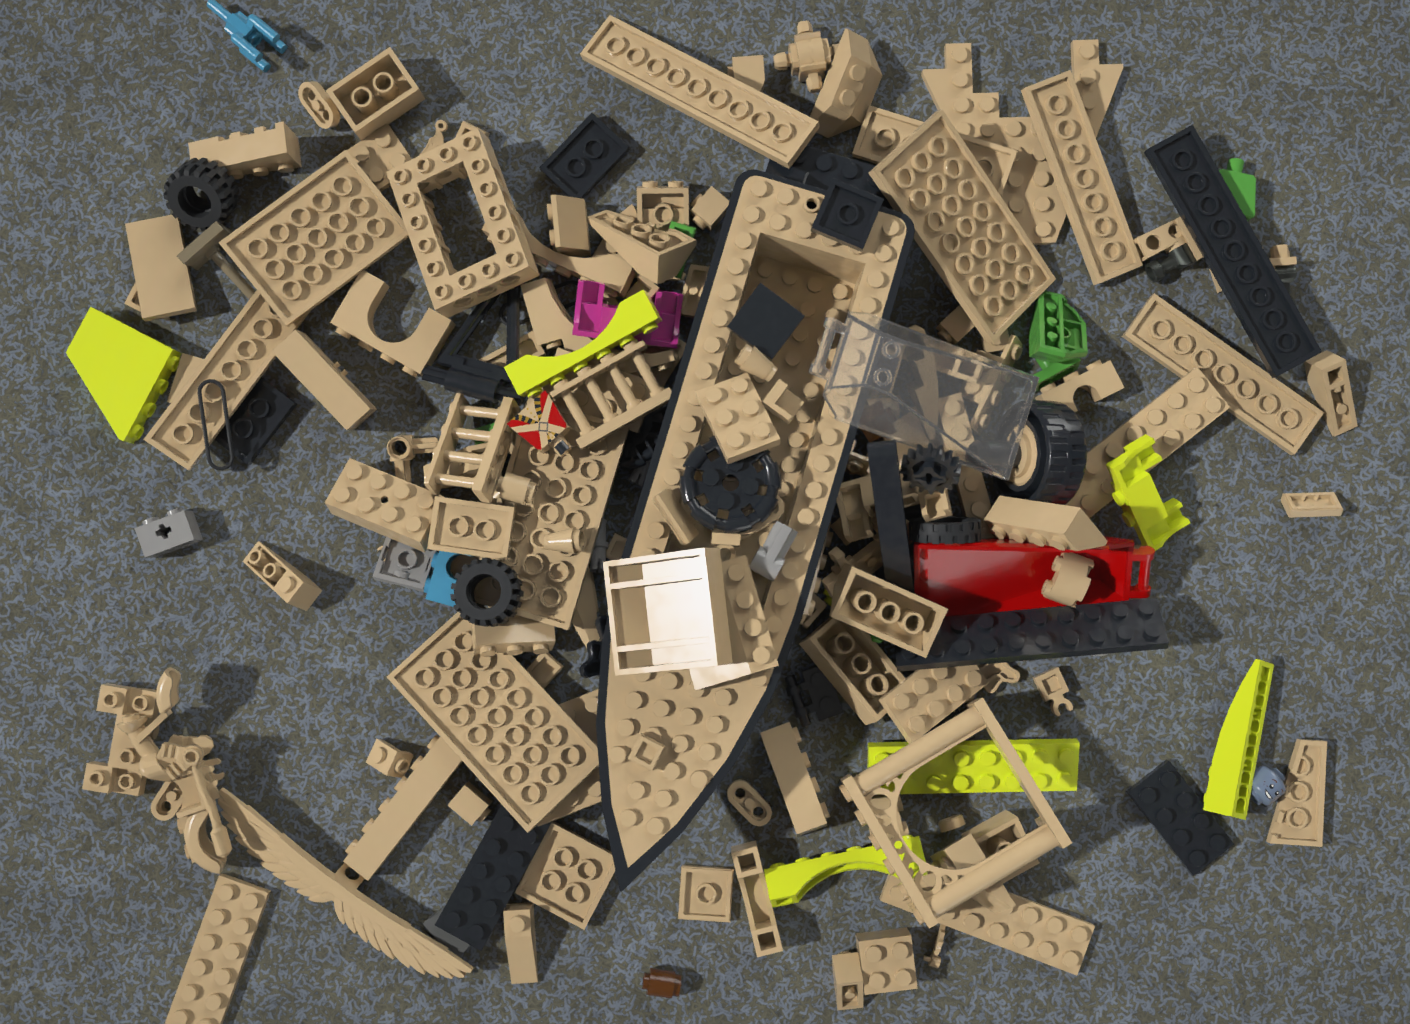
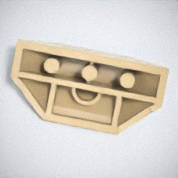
[810,29,883,138]

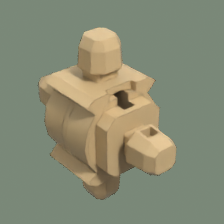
[773,20,839,93]

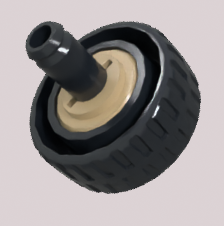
[966,400,1087,505]

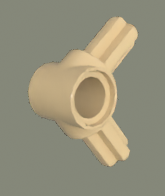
[387,435,439,483]

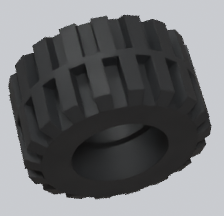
[163,158,240,231]
[450,558,524,627]

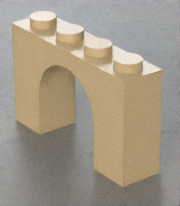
[330,270,456,378]

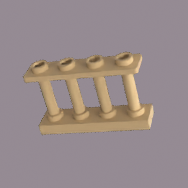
[550,339,672,450]
[424,393,522,503]

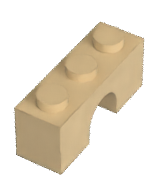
[1035,360,1124,412]

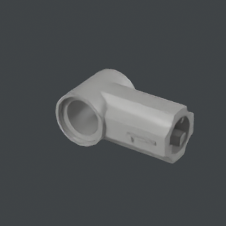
[749,521,798,581]

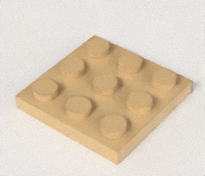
[515,821,615,930]

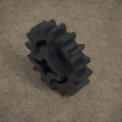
[900,443,962,495]

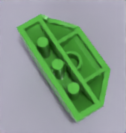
[1029,291,1088,363]

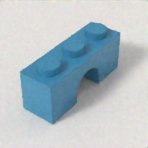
[424,551,475,607]

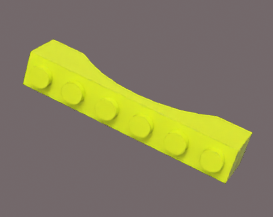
[504,290,662,398]
[764,835,928,908]

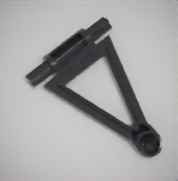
[422,283,525,406]

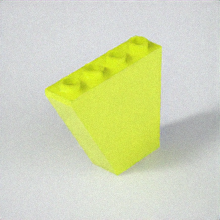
[66,307,182,444]

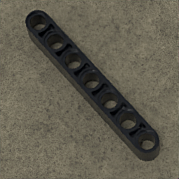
[867,440,914,593]

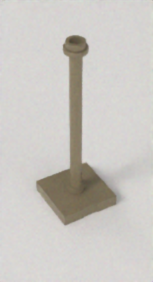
[177,221,256,300]

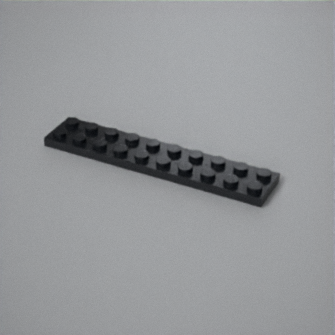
[1144,124,1322,379]
[894,598,1169,672]

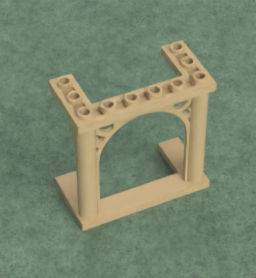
[838,698,1072,929]

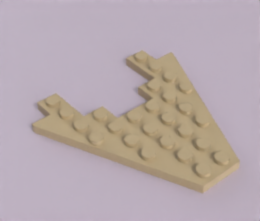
[921,39,1123,245]

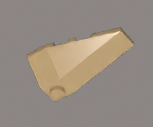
[587,210,697,284]

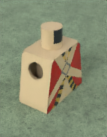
[507,390,572,458]

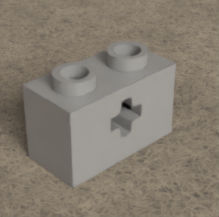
[134,508,203,558]

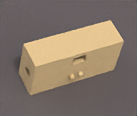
[272,329,377,430]

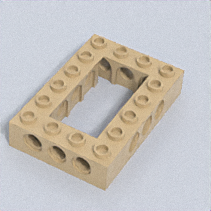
[386,127,540,318]

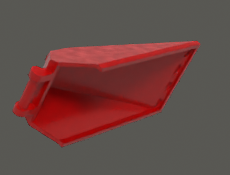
[914,536,1155,616]

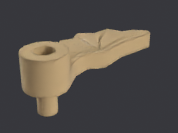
[420,120,448,155]
[923,924,946,969]

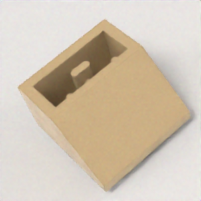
[547,195,591,257]

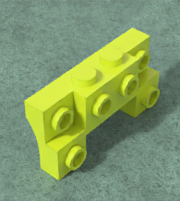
[1105,434,1190,551]

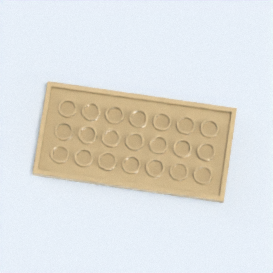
[869,109,1056,344]
[474,398,630,630]
[387,612,599,833]

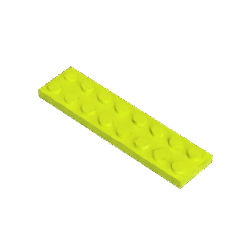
[867,738,1080,795]

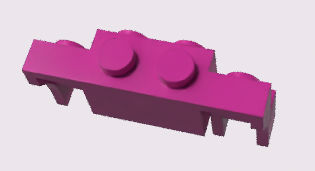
[572,279,683,348]

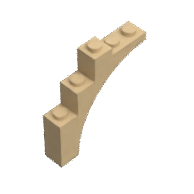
[520,278,679,377]

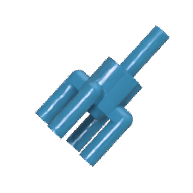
[207,0,288,73]

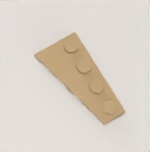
[1266,739,1327,847]

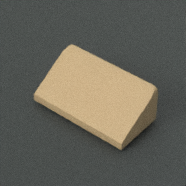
[652,488,699,545]

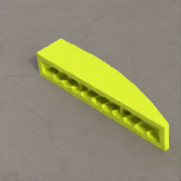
[1203,659,1274,820]

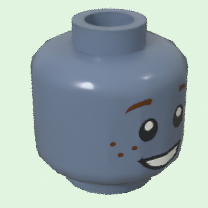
[1250,766,1286,806]

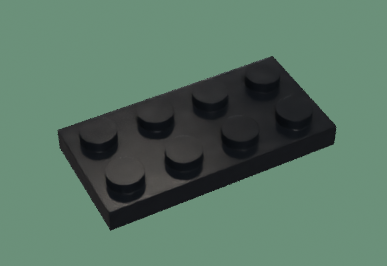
[1126,760,1234,876]

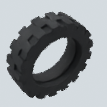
[909,516,981,544]

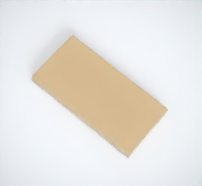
[125,215,197,322]

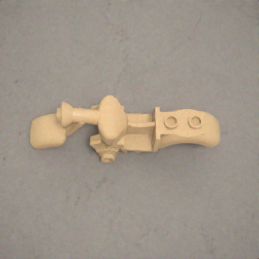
[117,668,232,874]

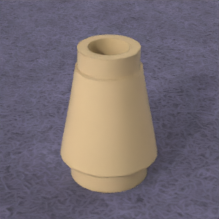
[734,344,778,382]
[544,527,585,554]

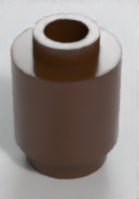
[642,968,681,999]

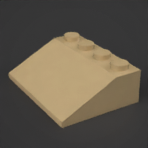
[689,555,779,690]

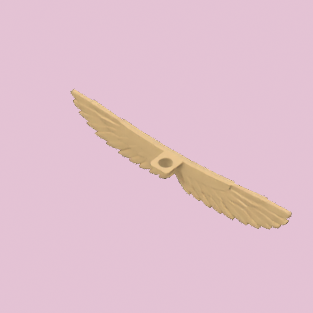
[218,788,474,979]

